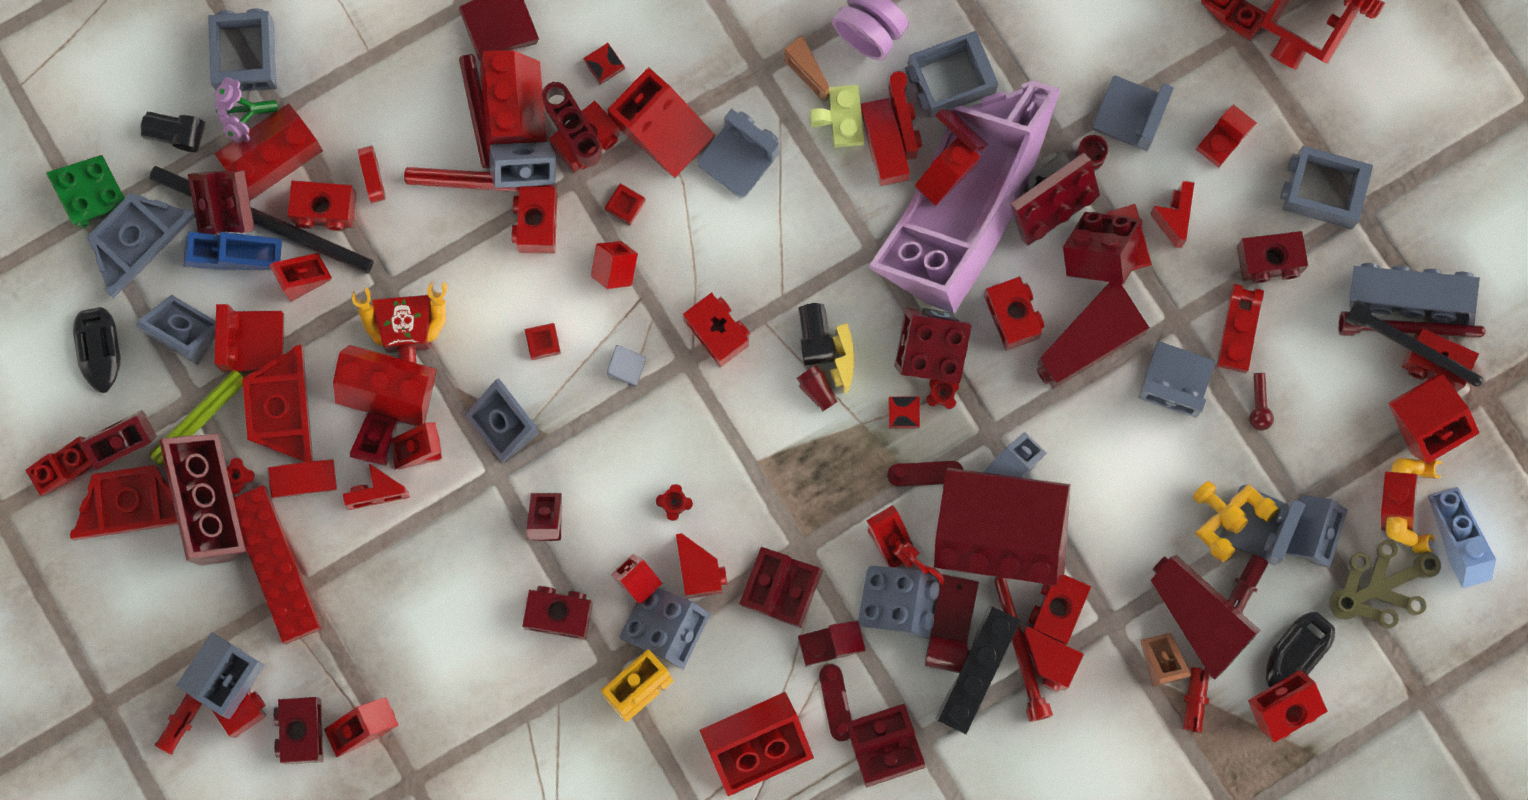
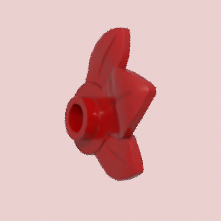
[892,540,944,586]

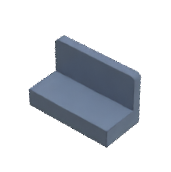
[1286,495,1348,568]

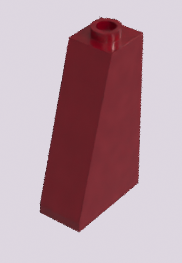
[1036,282,1150,389]
[1150,555,1261,680]

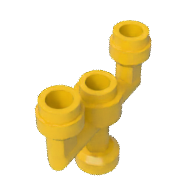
[1193,481,1279,563]

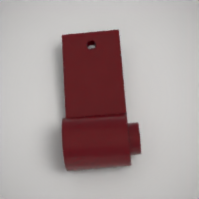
[925,574,979,673]

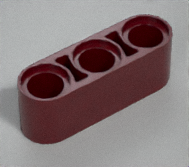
[542,82,602,167]

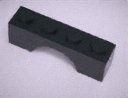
[935,606,1021,734]

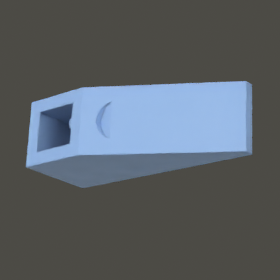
[1428,487,1496,588]

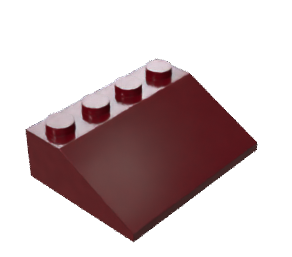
[934,468,1071,586]

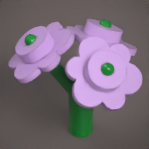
[215,77,278,143]

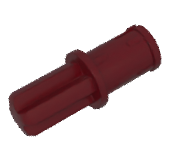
[1228,554,1268,613]

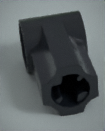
[141,111,205,153]
[798,303,835,366]

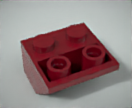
[1063,212,1142,284]

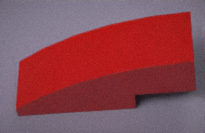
[861,98,910,186]

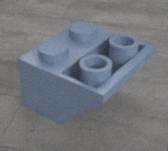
[176,632,265,719]

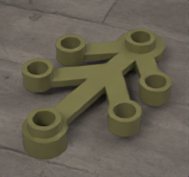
[1329,540,1441,629]

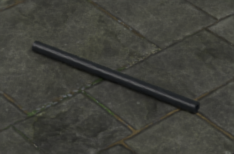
[150,166,374,274]

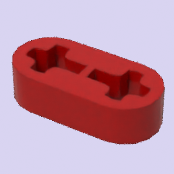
[358,145,386,203]

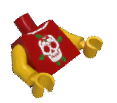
[352,281,448,363]
[1381,458,1442,554]

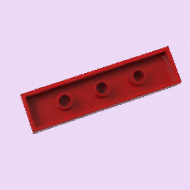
[233,485,322,644]

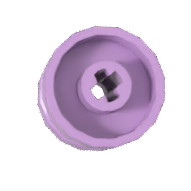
[832,0,909,61]

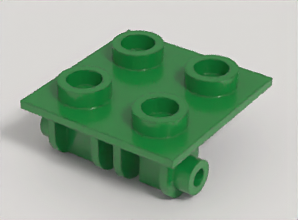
[46,155,125,229]

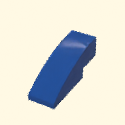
[183,232,282,270]

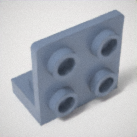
[1092,76,1174,151]
[1138,341,1215,418]
[1219,485,1306,566]
[619,588,711,670]

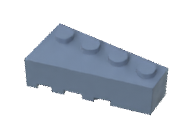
[1350,263,1480,326]

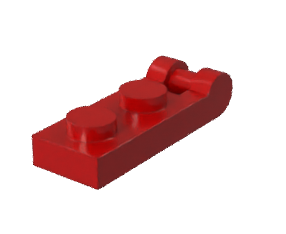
[888,71,922,160]
[1216,284,1264,373]

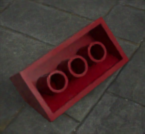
[159,433,246,565]

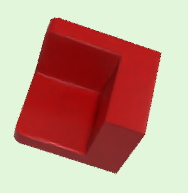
[591,241,638,289]

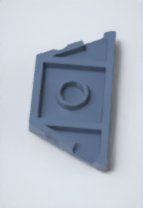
[88,193,195,299]

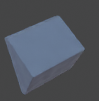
[136,295,216,365]
[465,379,540,462]

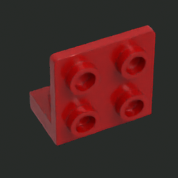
[214,304,284,372]

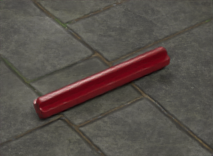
[459,54,490,169]

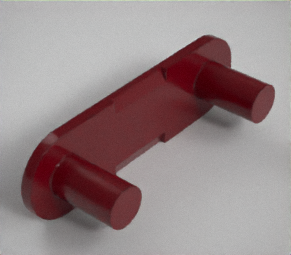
[887,461,964,487]
[819,664,852,742]

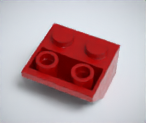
[1388,372,1480,464]

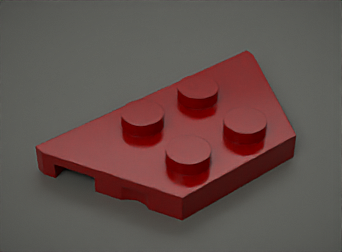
[242,345,313,462]
[70,465,178,541]

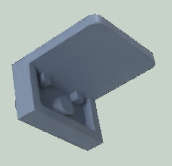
[698,108,780,198]
[858,566,939,639]

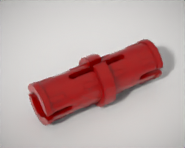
[1182,667,1209,733]
[155,693,202,755]

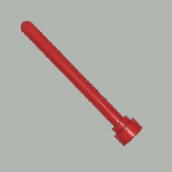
[994,577,1053,722]

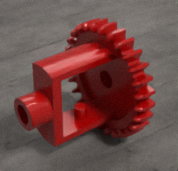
[1260,0,1385,70]

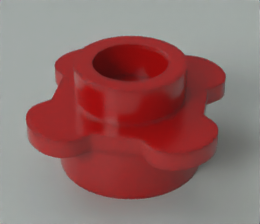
[926,379,959,410]
[226,457,255,494]
[656,484,693,521]

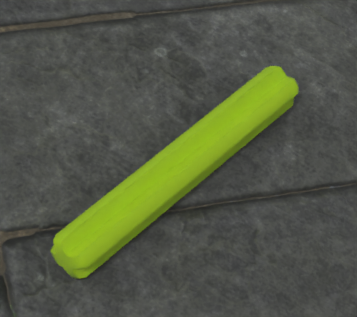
[149,370,244,466]

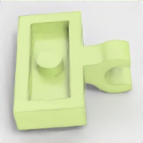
[809,85,864,148]

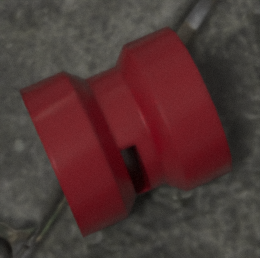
[1075,135,1109,171]

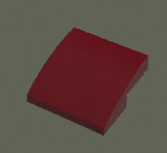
[459,0,539,61]
[188,170,254,235]
[739,547,823,628]
[845,703,926,788]

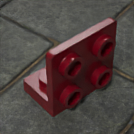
[894,307,972,383]

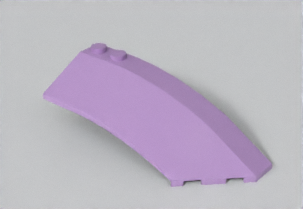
[869,80,1060,313]

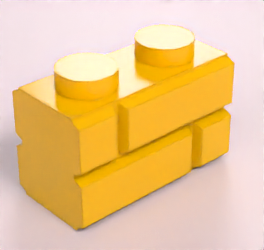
[600,649,674,723]

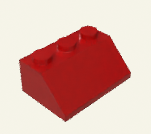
[480,50,547,149]
[214,103,323,201]
[333,345,437,426]
[699,692,814,796]

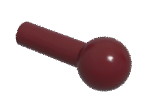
[1249,372,1274,431]

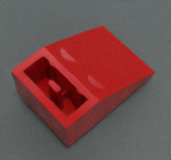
[607,67,716,179]

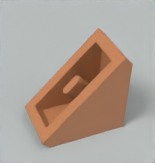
[1141,633,1190,687]

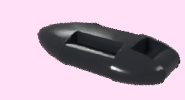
[73,307,121,393]
[1266,612,1335,687]

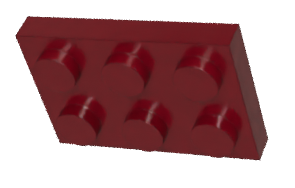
[1010,153,1100,246]

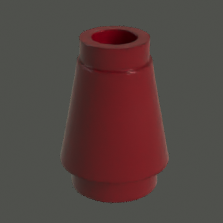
[796,365,838,412]

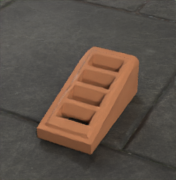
[784,36,830,101]

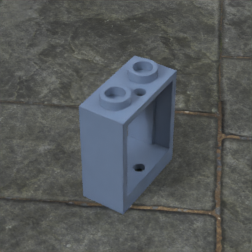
[208,8,277,92]
[905,31,998,118]
[1280,146,1373,229]

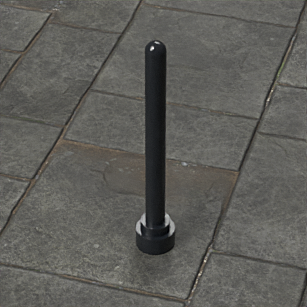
[1345,300,1483,387]

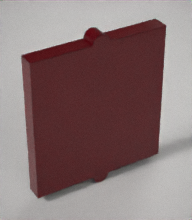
[935,108,989,152]

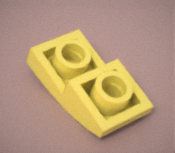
[830,323,854,394]

